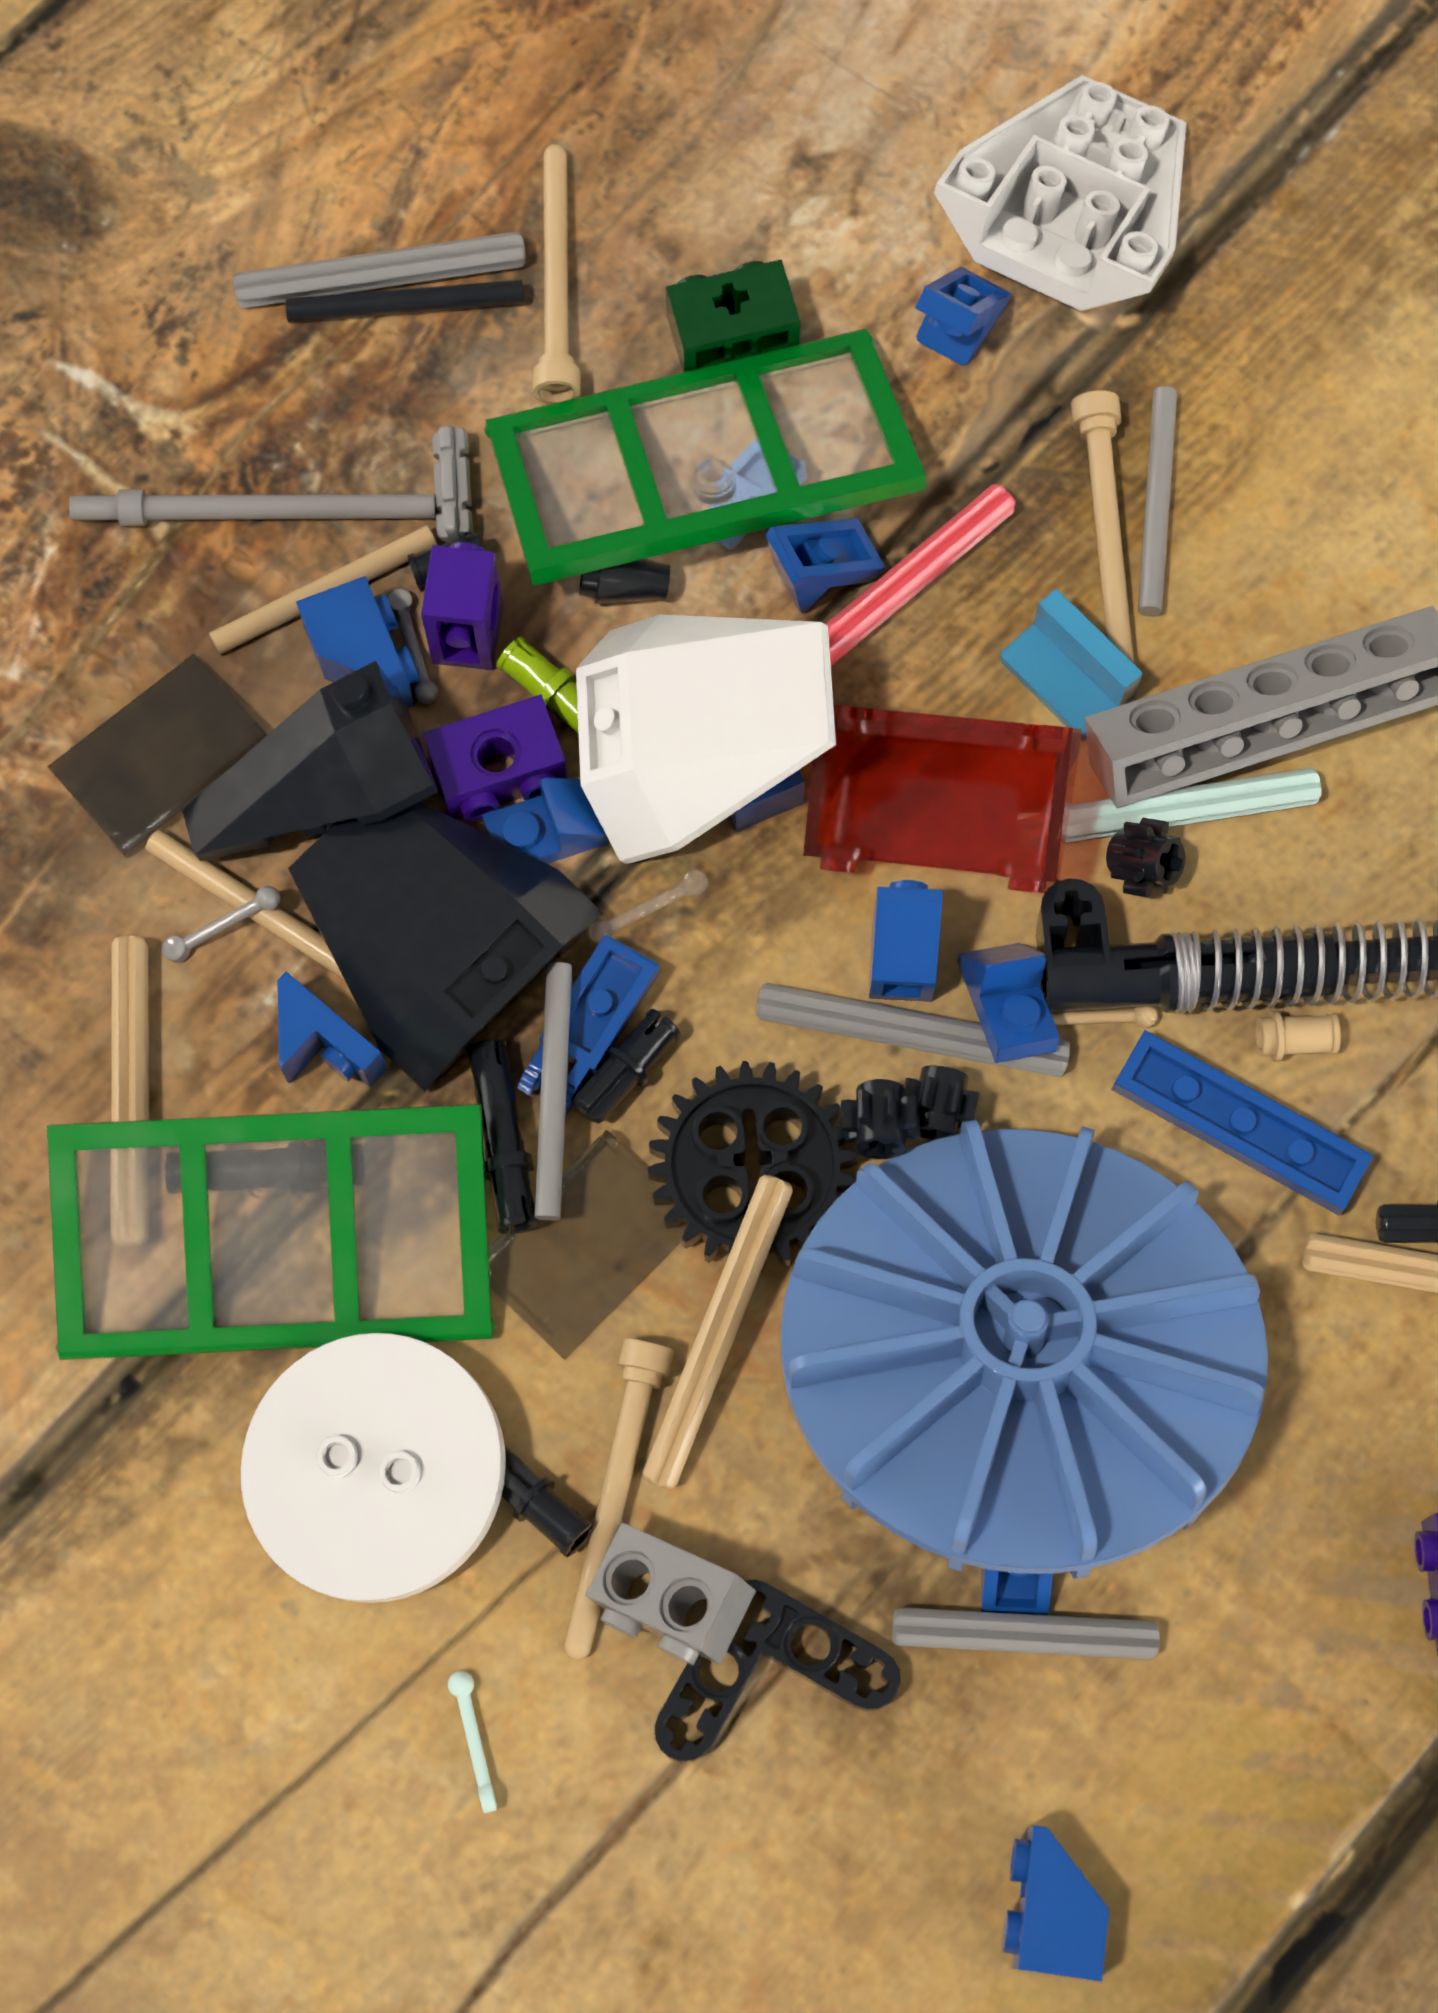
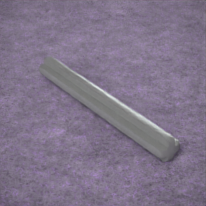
[233,232,526,308]
[756,983,1070,1077]

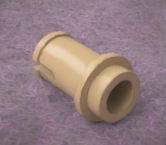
[1255,1010,1341,1061]

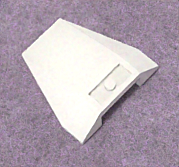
[934,75,1186,311]
[576,614,836,864]

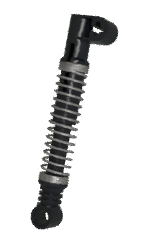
[1036,878,1438,1014]

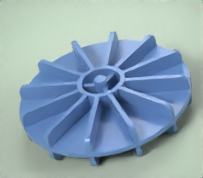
[781,1120,1268,1579]

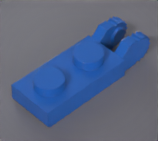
[518,934,660,1116]

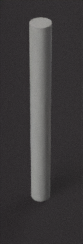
[1138,386,1177,617]
[534,962,572,1220]

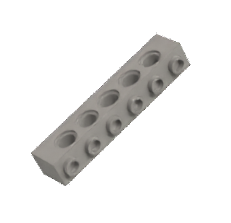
[1085,606,1438,809]

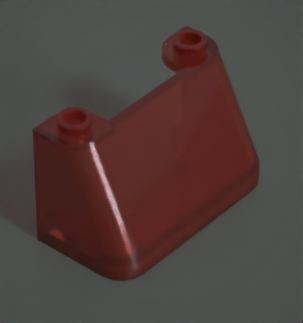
[803,705,1082,893]

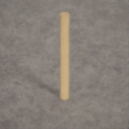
[208,525,437,655]
[145,829,344,979]

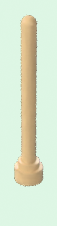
[532,144,580,404]
[1071,390,1134,663]
[565,1339,675,1660]

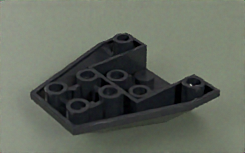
[288,801,603,1093]

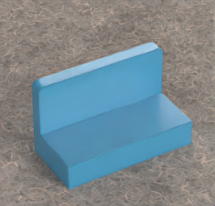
[1000,588,1143,741]

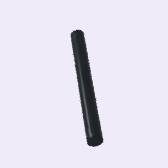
[285,280,524,323]

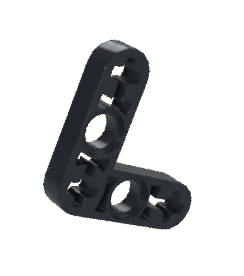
[654,1580,900,1763]

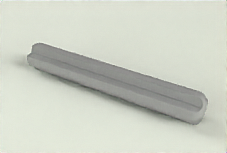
[892,1607,1160,1659]

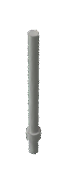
[69,489,436,526]

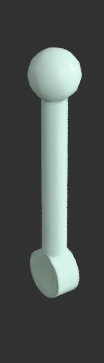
[447,1671,498,1814]

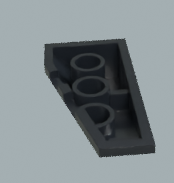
[182,661,438,861]

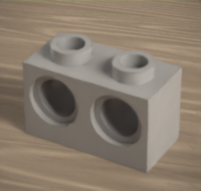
[585,1522,756,1666]

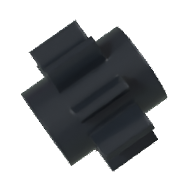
[1106,817,1186,898]
[904,1065,980,1141]
[841,1079,921,1159]

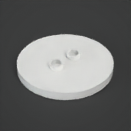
[241,1333,506,1603]

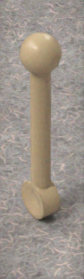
[1051,1006,1158,1028]

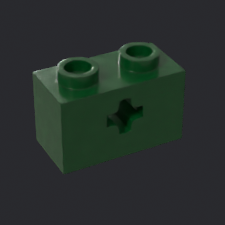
[666,259,800,372]

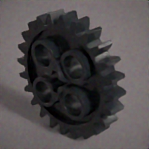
[647,1061,858,1272]

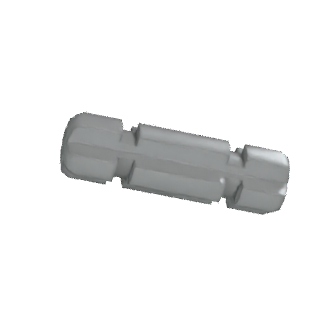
[432,425,473,541]

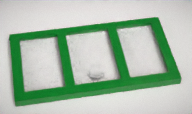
[484,328,926,586]
[47,1104,496,1360]

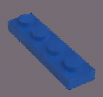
[1111,1030,1374,1216]

